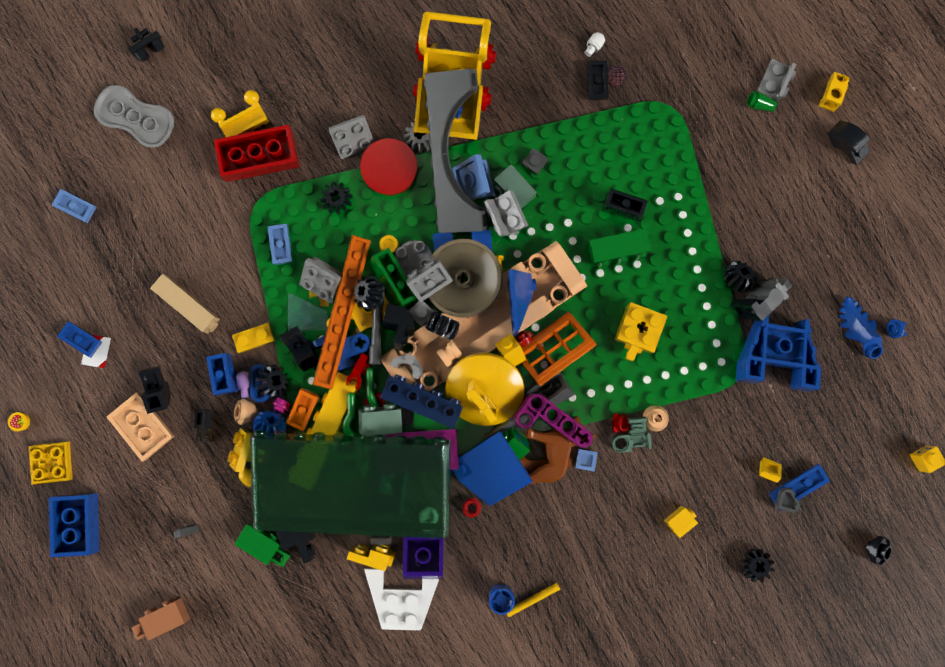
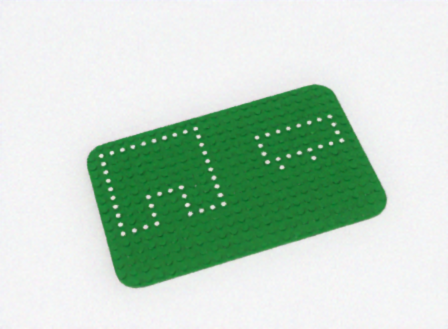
[250,101,745,483]

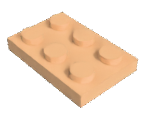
[107,392,175,462]

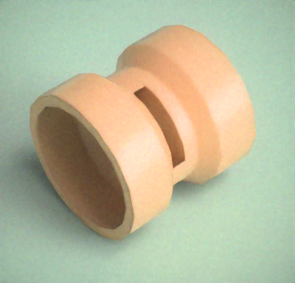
[436,340,463,367]

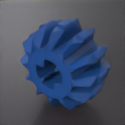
[253,409,287,442]

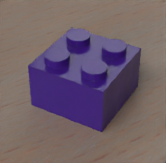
[403,535,443,579]

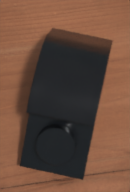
[827,120,870,165]
[383,304,414,351]
[280,326,319,372]
[139,366,170,414]
[276,524,315,564]

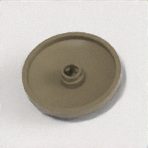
[429,239,503,318]

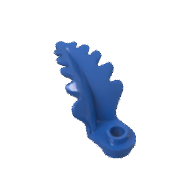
[839,296,883,359]

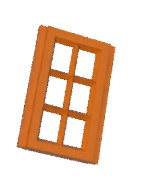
[522,312,596,386]

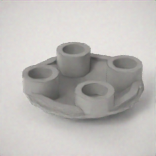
[395,240,432,277]

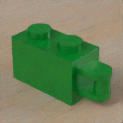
[234,522,291,567]

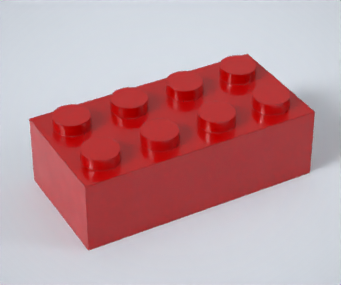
[214,125,300,182]

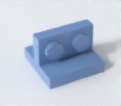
[452,155,495,201]

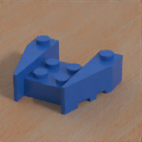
[736,315,821,392]

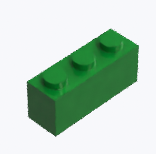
[587,228,652,267]
[369,248,417,308]

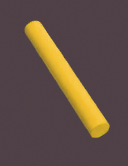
[507,583,561,617]

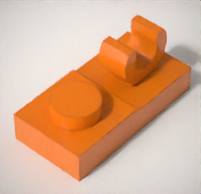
[286,388,320,432]

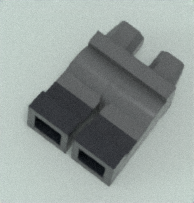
[731,277,792,321]

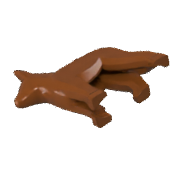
[520,416,596,484]

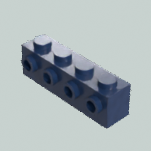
[380,374,463,429]

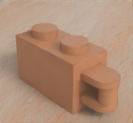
[131,598,190,641]

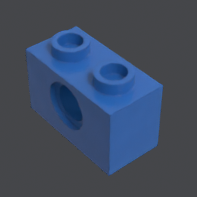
[206,353,238,396]

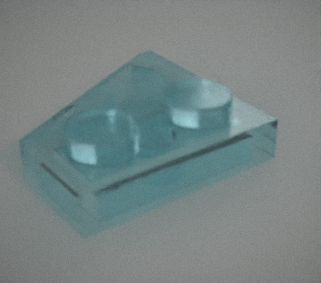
[288,293,328,331]

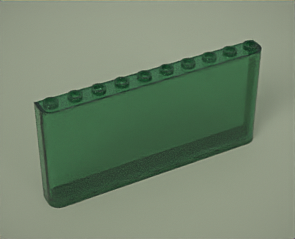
[250,430,451,538]

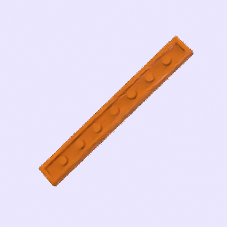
[312,235,371,390]

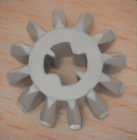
[404,122,431,153]

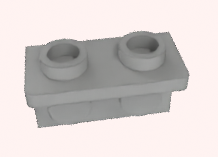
[757,59,796,102]
[407,258,453,303]

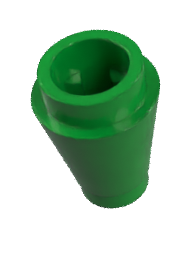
[747,91,777,112]

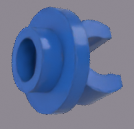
[886,319,907,338]

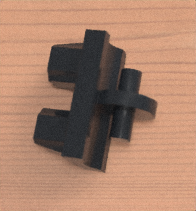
[128,27,165,62]

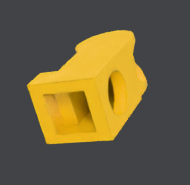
[818,72,849,112]

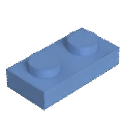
[52,189,97,223]
[268,224,293,265]

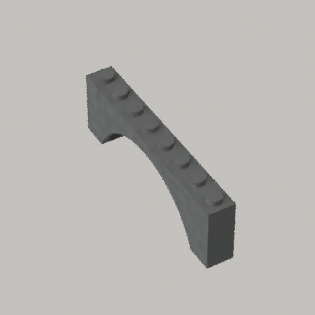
[424,69,489,233]

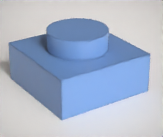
[575,449,598,472]

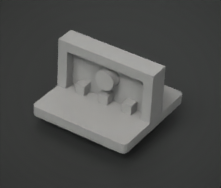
[329,115,374,159]
[484,190,529,237]
[299,257,342,303]

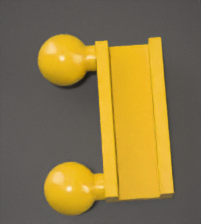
[211,90,269,137]

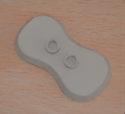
[94,85,174,148]

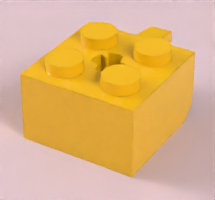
[615,302,667,361]

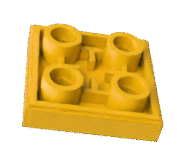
[28,441,73,485]

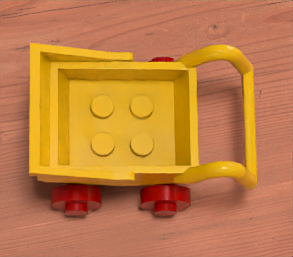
[413,12,496,140]

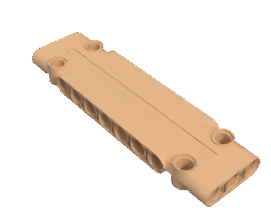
[381,241,587,392]

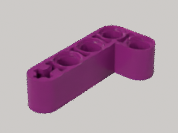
[513,393,593,448]

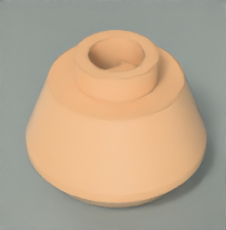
[234,399,258,425]
[643,405,669,431]

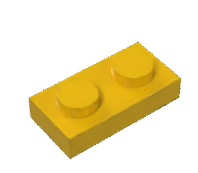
[232,323,275,354]

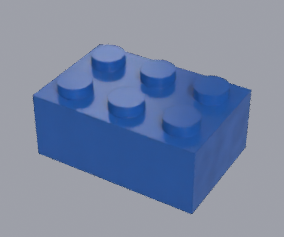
[49,493,99,557]

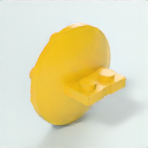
[445,353,524,426]

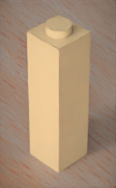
[150,274,220,334]

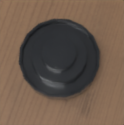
[866,535,892,566]

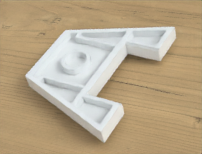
[364,568,439,630]

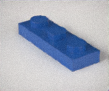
[768,464,830,511]

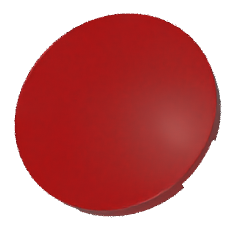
[360,138,418,196]

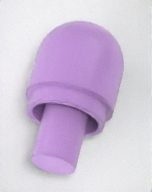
[235,371,250,398]

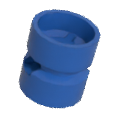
[489,583,515,615]

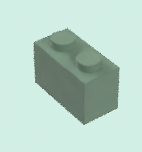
[494,165,537,209]
[358,403,402,437]

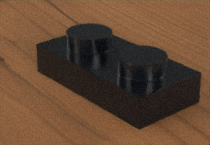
[588,61,609,100]

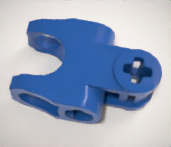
[311,333,371,371]

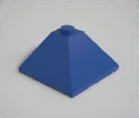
[507,270,536,336]
[452,431,533,506]

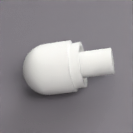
[585,32,605,57]

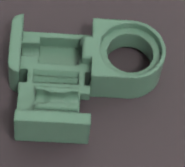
[611,416,652,453]

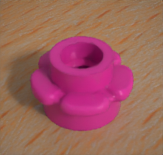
[272,398,291,414]

